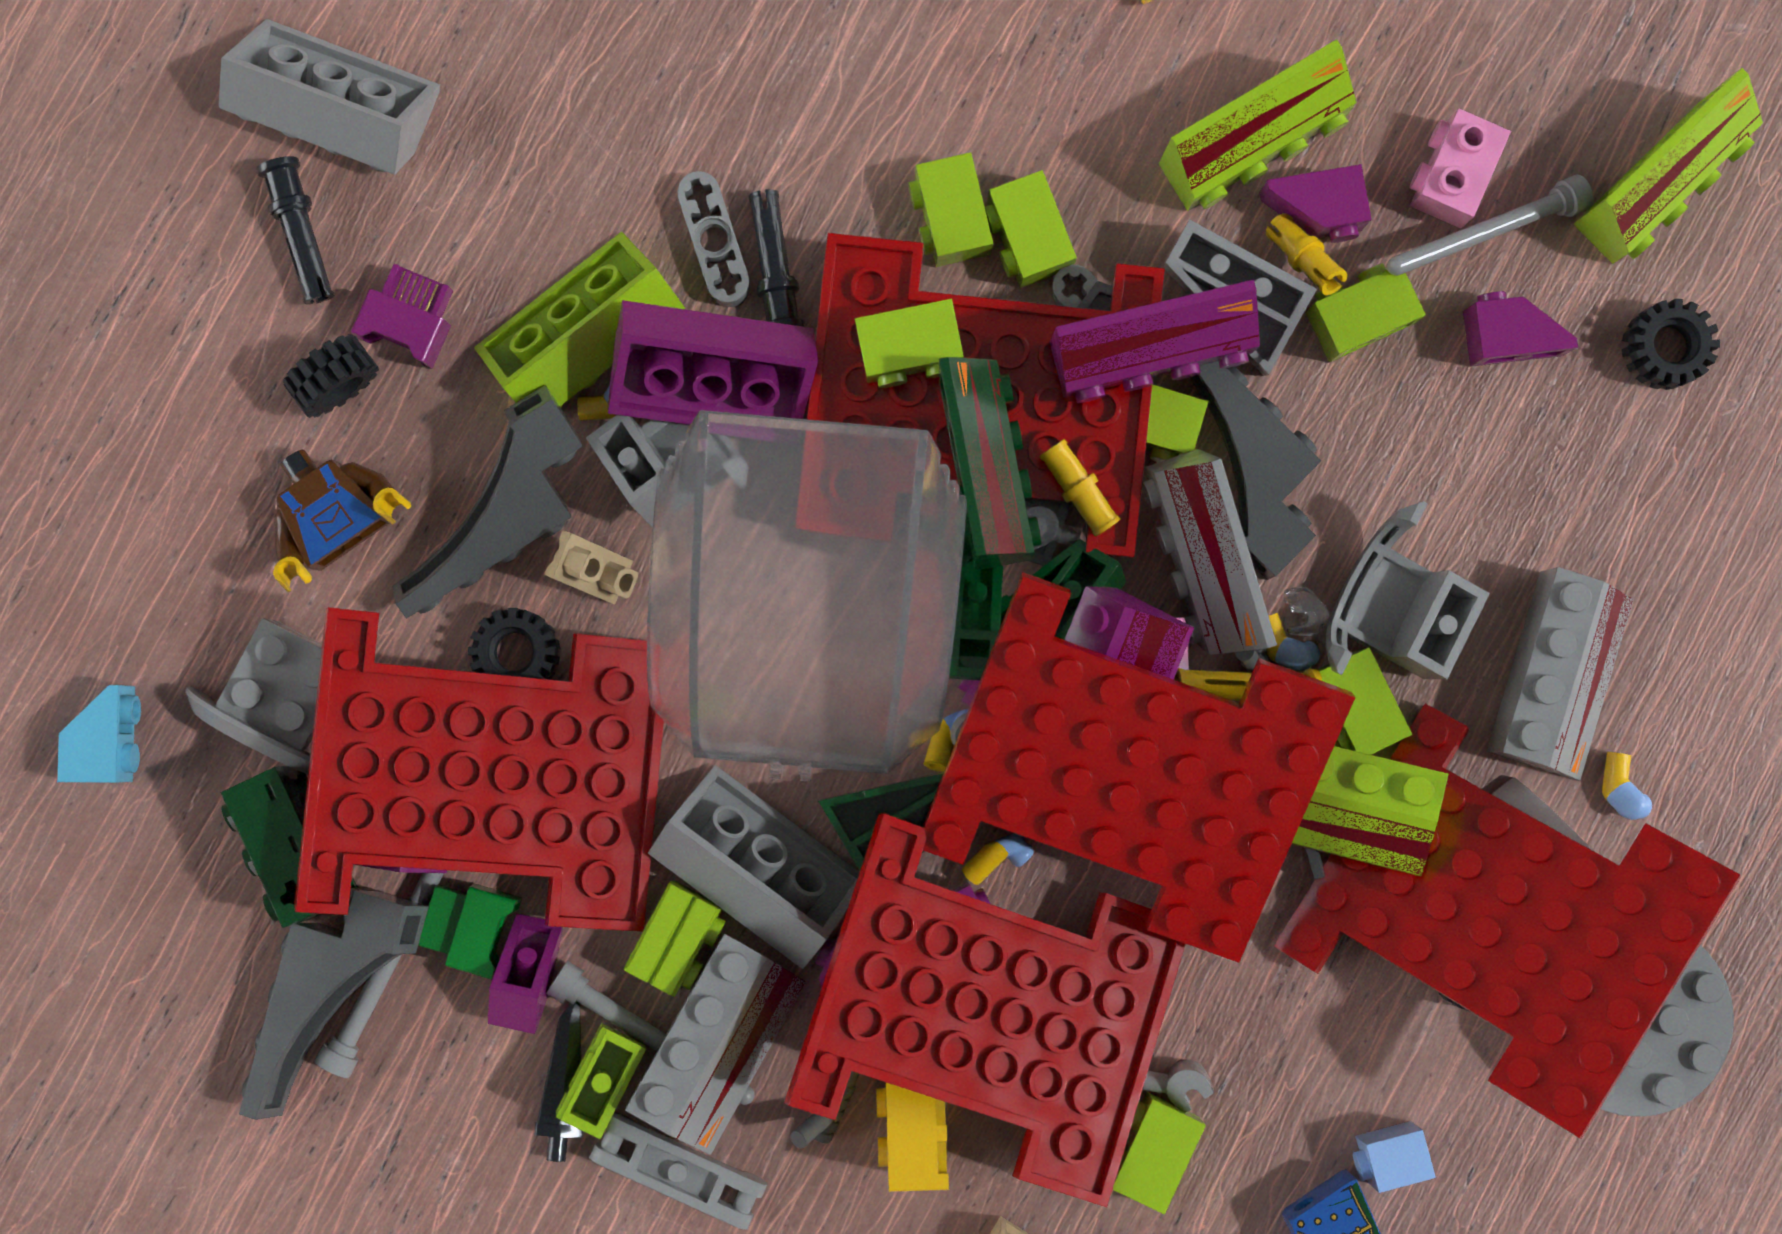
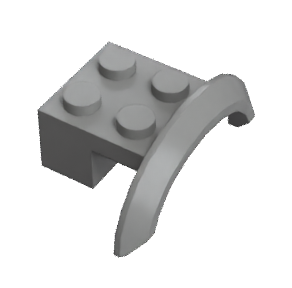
[586,415,749,528]
[1325,501,1490,679]
[185,618,322,774]

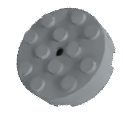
[1600,945,1734,1116]

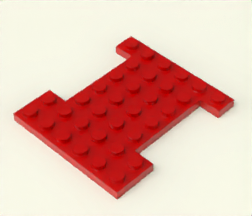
[796,233,1165,558]
[923,572,1356,963]
[294,607,671,932]
[1274,703,1741,1139]
[784,814,1186,1208]

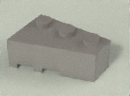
[1163,219,1317,376]

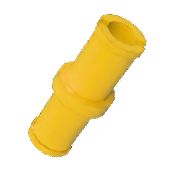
[1266,213,1347,295]
[1039,439,1120,537]

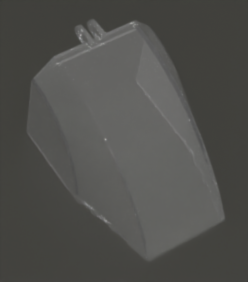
[647,410,967,782]

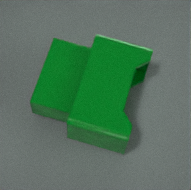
[418,884,522,980]

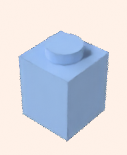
[1353,1121,1436,1193]

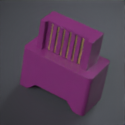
[351,263,453,369]

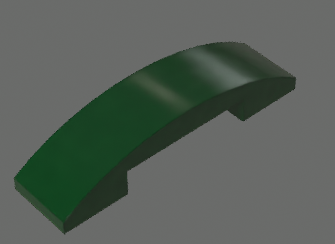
[948,492,1003,681]

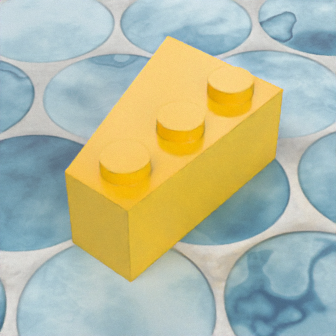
[876,1083,949,1192]

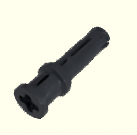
[256,156,335,305]
[749,189,805,327]

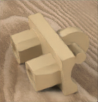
[544,530,638,605]

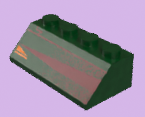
[939,357,1042,571]

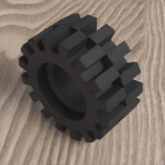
[1621,299,1720,390]
[283,334,379,418]
[468,608,561,680]

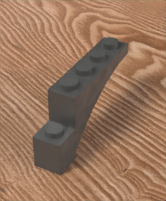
[1189,362,1321,580]
[392,385,582,619]
[239,891,429,1120]

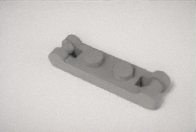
[589,1112,768,1230]

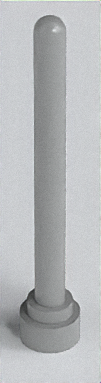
[1387,174,1593,276]
[314,873,444,1078]
[546,961,754,1105]

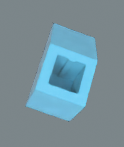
[57,685,141,783]

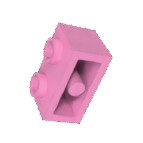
[1409,109,1511,228]

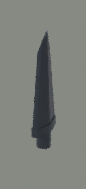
[534,1001,583,1162]

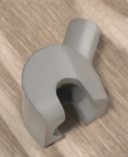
[1142,1060,1214,1112]

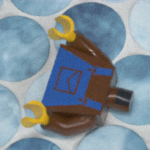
[273,449,412,592]

